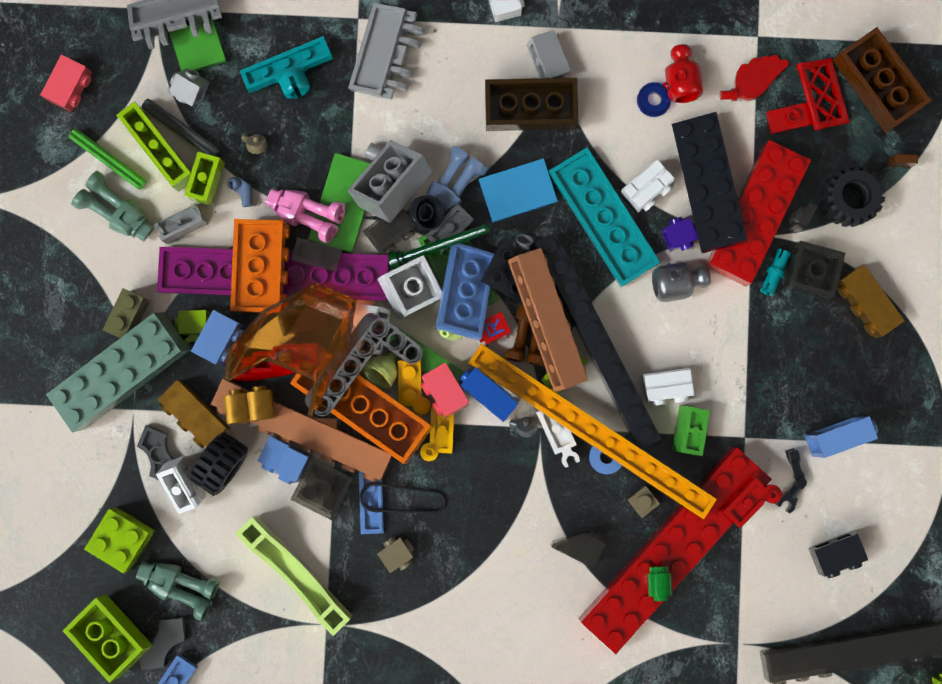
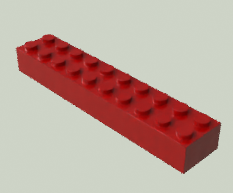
[579,447,772,654]

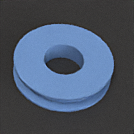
[589,446,622,474]

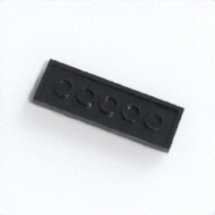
[672,112,748,253]

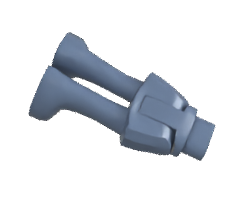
[427,145,489,216]

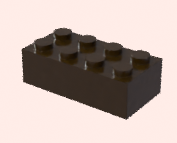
[485,78,578,131]

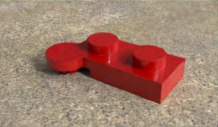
[722,477,782,529]

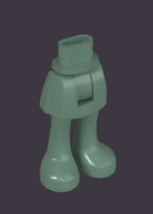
[71,171,154,242]
[136,561,220,621]

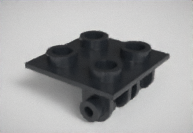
[481,240,524,303]

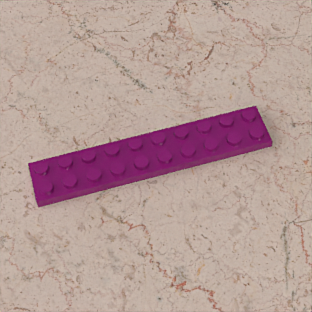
[157,246,389,302]

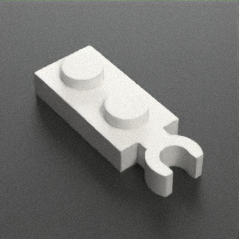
[536,411,580,468]

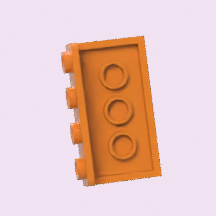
[230,219,290,313]

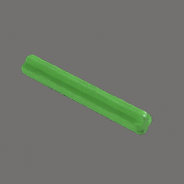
[69,128,147,190]

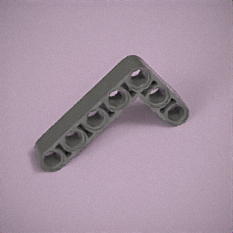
[305,313,423,416]

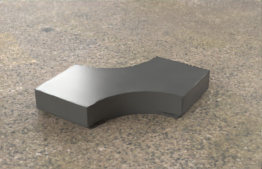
[137,425,174,480]
[140,617,187,670]

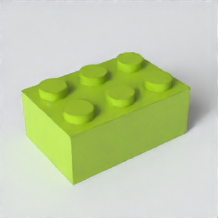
[63,594,153,683]

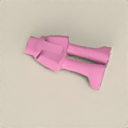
[265,188,345,243]

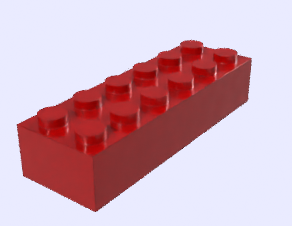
[705,140,811,287]

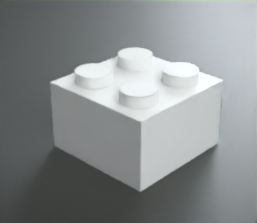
[378,255,442,320]

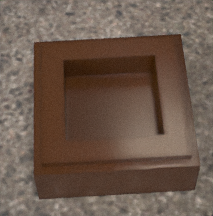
[887,154,918,168]

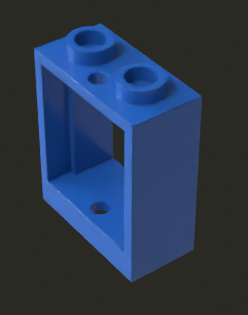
[460,367,518,422]

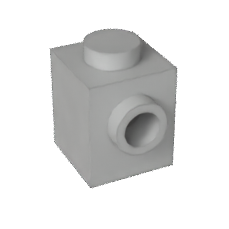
[169,69,210,106]

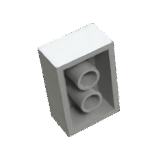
[348,140,433,223]

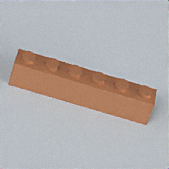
[508,248,588,392]

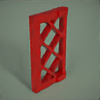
[796,58,850,131]

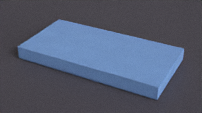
[435,243,495,341]

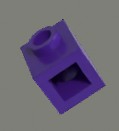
[661,216,698,252]

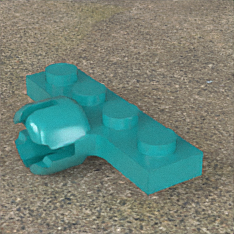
[240,36,333,99]

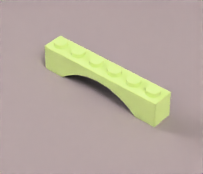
[235,515,353,636]

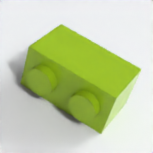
[184,152,225,206]

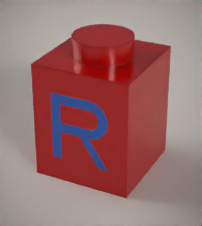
[479,312,511,346]

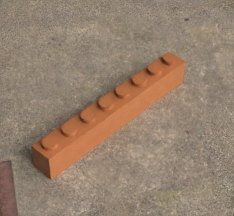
[211,379,392,482]

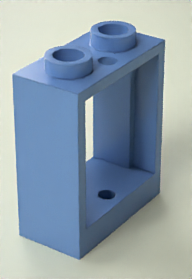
[804,416,878,458]

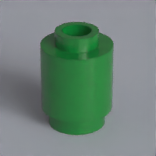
[647,566,673,601]

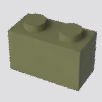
[103,288,150,338]

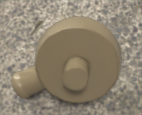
[241,134,268,154]

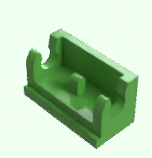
[672,406,710,456]

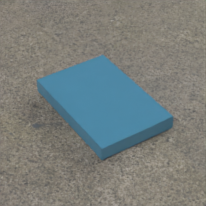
[479,158,558,223]

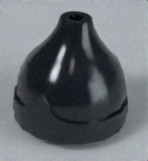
[409,195,444,231]

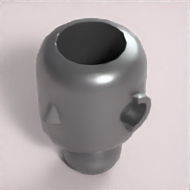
[652,262,711,302]

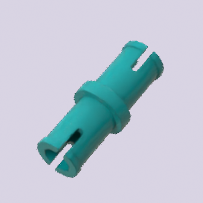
[760,249,791,296]

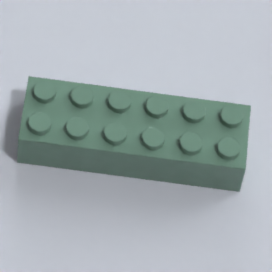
[46,312,190,433]

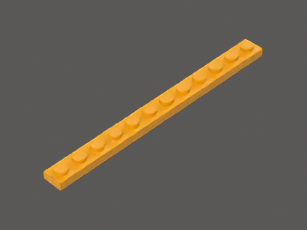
[468,344,717,519]

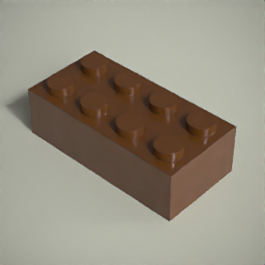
[832,27,932,133]

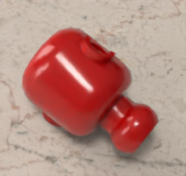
[663,44,703,103]

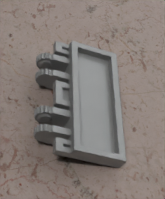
[127,0,222,49]
[348,3,425,100]

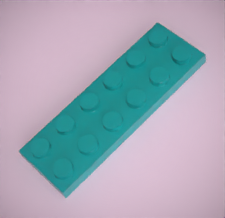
[548,147,660,288]

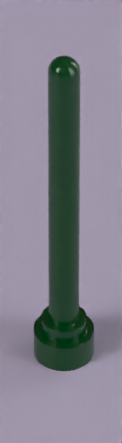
[388,224,491,269]

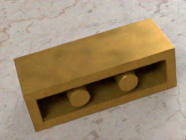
[835,264,905,338]
[158,380,231,448]

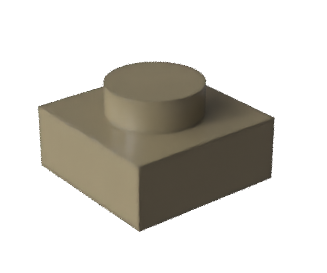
[627,485,660,518]

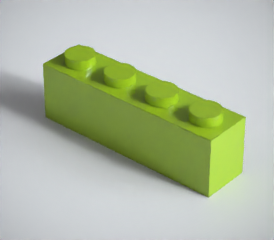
[116,101,191,192]

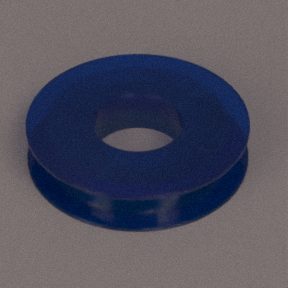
[637,82,671,117]

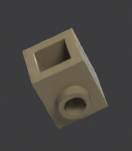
[377,536,415,573]

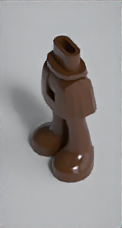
[503,301,545,366]

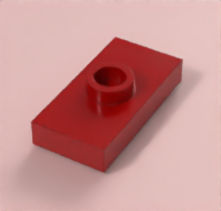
[766,102,813,135]

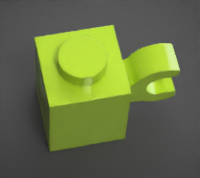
[175,310,211,347]

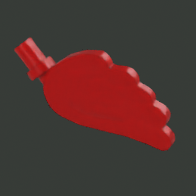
[720,55,789,101]

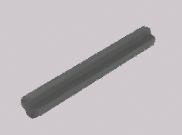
[141,99,220,156]

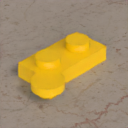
[398,359,431,415]
[420,406,454,461]

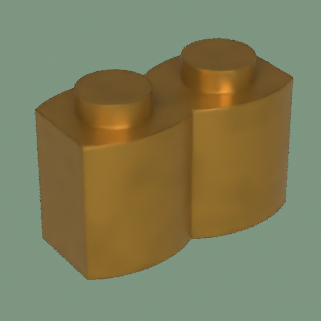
[223,386,276,425]

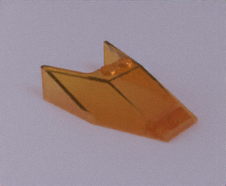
[224,282,357,417]

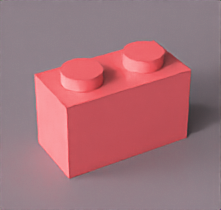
[40,55,92,112]
[420,362,469,419]

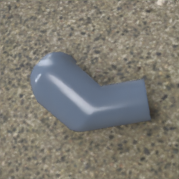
[228,177,254,207]

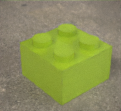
[84,507,155,573]

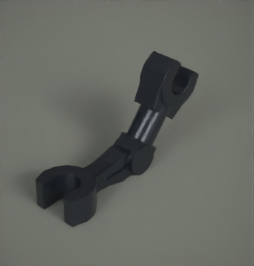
[775,448,807,514]

